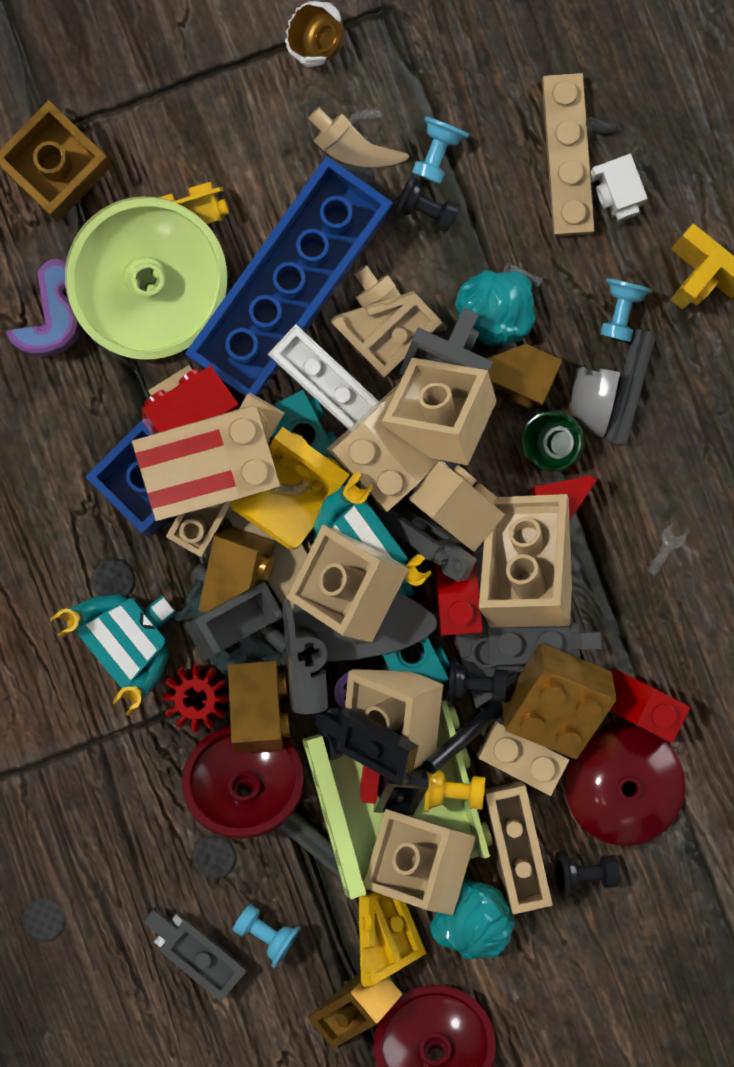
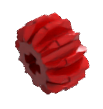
[162,664,230,733]

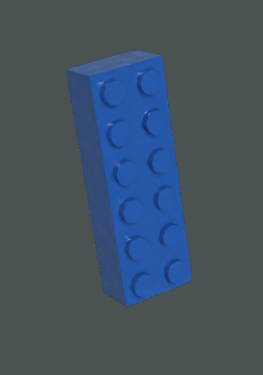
[185,155,393,398]

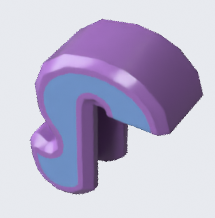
[6,259,81,357]

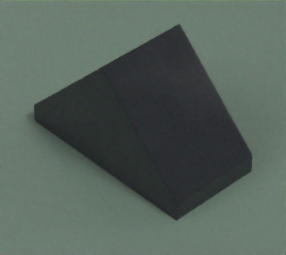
[374,765,429,815]

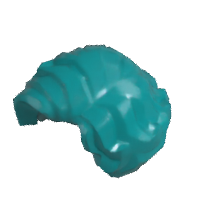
[455,270,536,347]
[430,879,515,960]

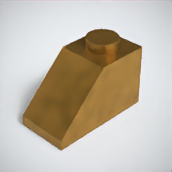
[198,526,275,613]
[308,973,403,1048]

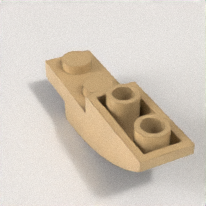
[166,393,285,557]

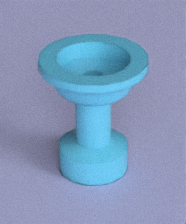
[412,116,469,184]
[600,278,653,342]
[232,903,301,969]

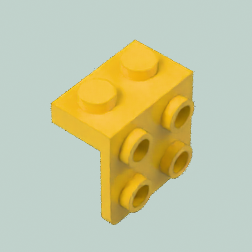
[230,427,350,550]

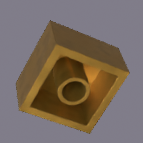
[0,100,112,223]
[502,642,617,760]

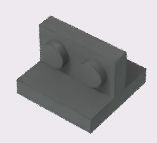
[399,308,493,375]

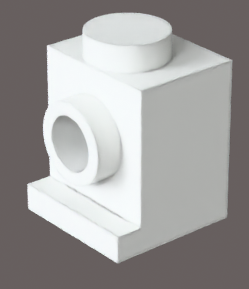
[590,153,648,221]

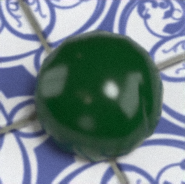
[520,411,586,472]

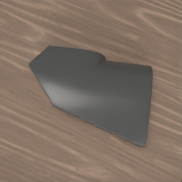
[282,600,329,714]

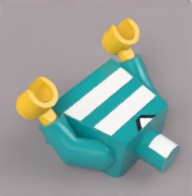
[313,472,431,586]
[50,594,177,716]

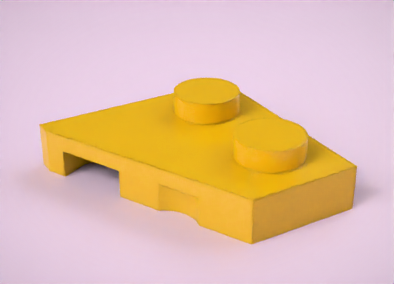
[359,890,427,987]

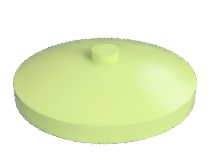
[65,196,227,359]

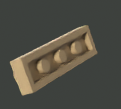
[542,73,594,237]

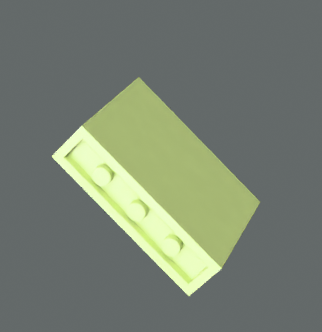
[302,700,492,899]

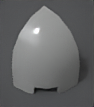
[572,367,620,438]

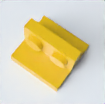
[670,223,734,310]

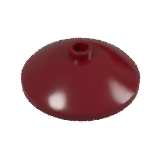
[182,725,304,839]
[565,725,685,846]
[373,985,496,1067]

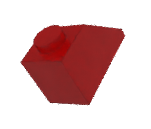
[434,551,482,635]
[610,668,691,743]

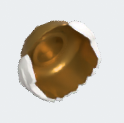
[285,1,345,67]

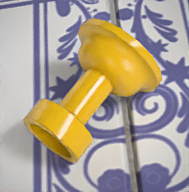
[424,770,486,812]

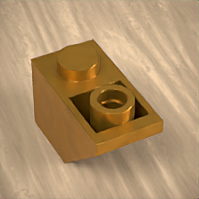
[486,344,562,410]

